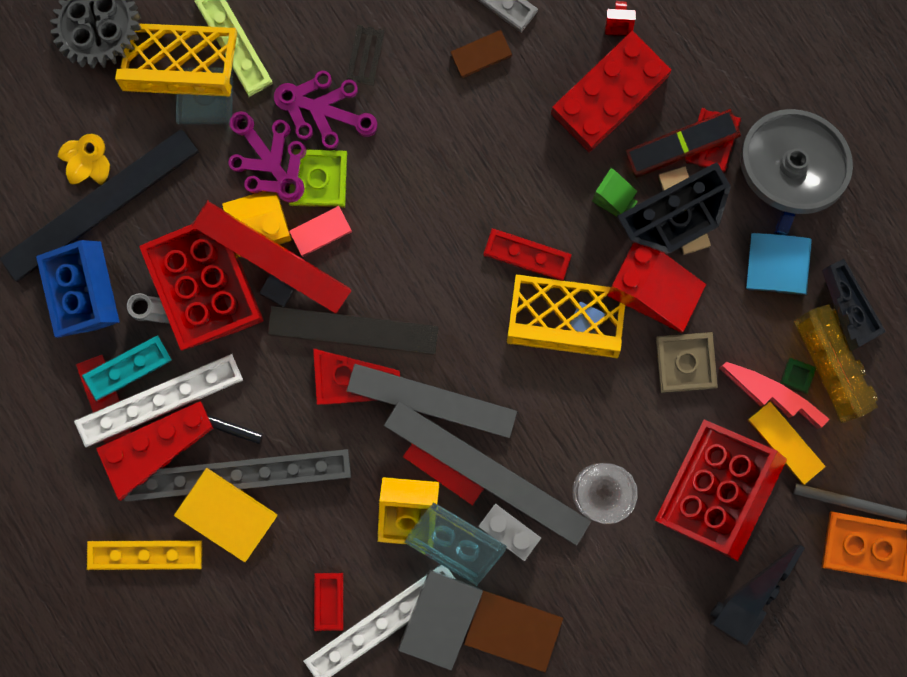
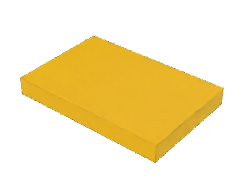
[174,467,278,562]

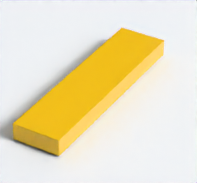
[87,541,202,570]

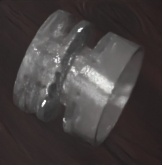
[572,463,638,524]

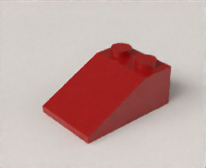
[607,242,706,333]

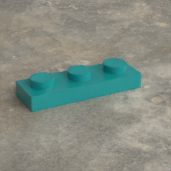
[82,335,171,401]

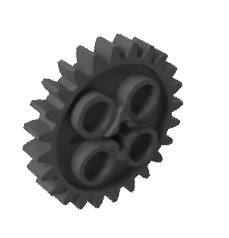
[50,0,142,69]

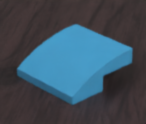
[746,233,812,295]

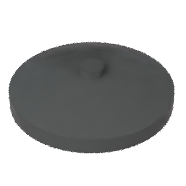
[740,109,853,214]

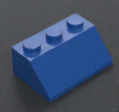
[36,240,120,337]

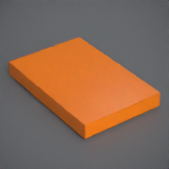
[821,512,907,583]

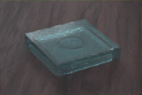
[176,68,233,124]

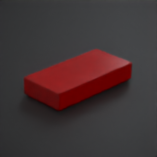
[314,573,344,631]

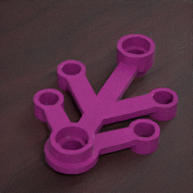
[274,71,378,150]
[228,111,307,203]

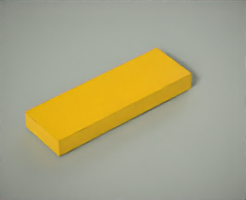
[748,401,826,485]

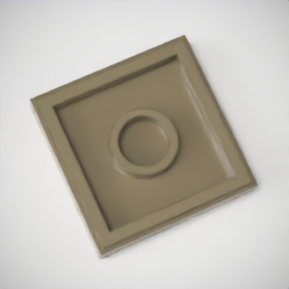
[656,332,718,393]

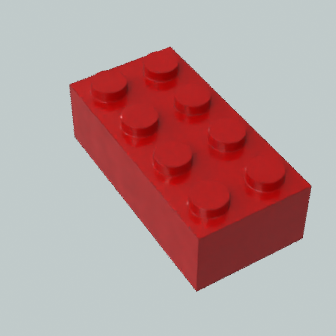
[551,30,672,153]

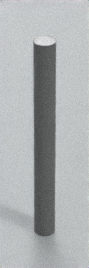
[793,483,907,521]

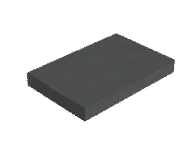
[398,569,483,671]

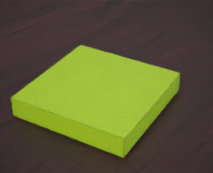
[289,149,347,207]

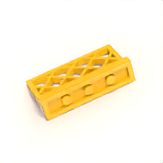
[115,24,237,96]
[507,274,625,358]

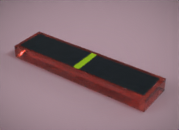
[626,109,741,178]

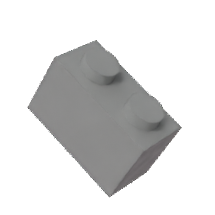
[478,504,541,561]

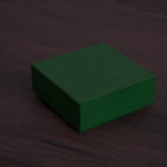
[780,358,817,394]

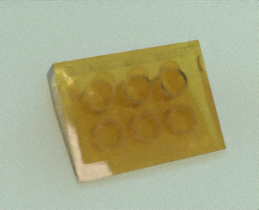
[794,304,878,423]

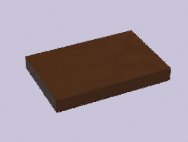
[464,590,563,672]

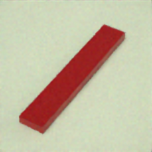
[192,200,351,314]

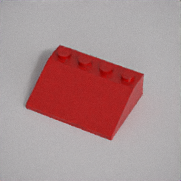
[139,224,264,351]
[655,420,787,561]

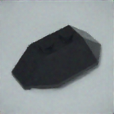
[617,162,731,254]

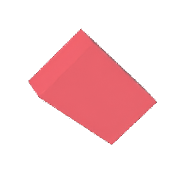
[289,206,352,257]

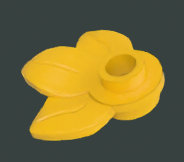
[58,134,110,185]

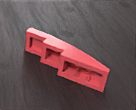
[719,362,830,429]

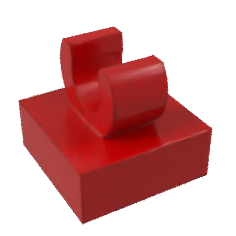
[605,1,635,36]

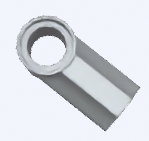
[127,293,170,324]

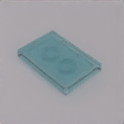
[404,502,507,586]

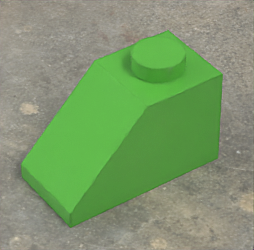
[592,168,638,218]

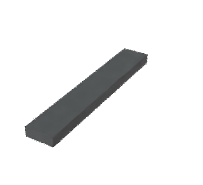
[346,364,517,438]

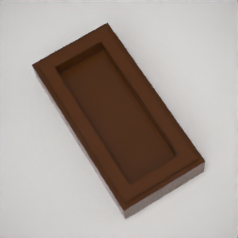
[450,30,512,78]

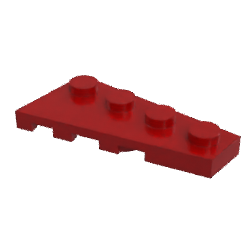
[96,401,213,501]

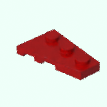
[313,348,400,405]

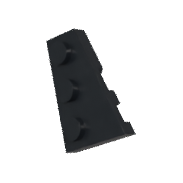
[822,259,886,351]

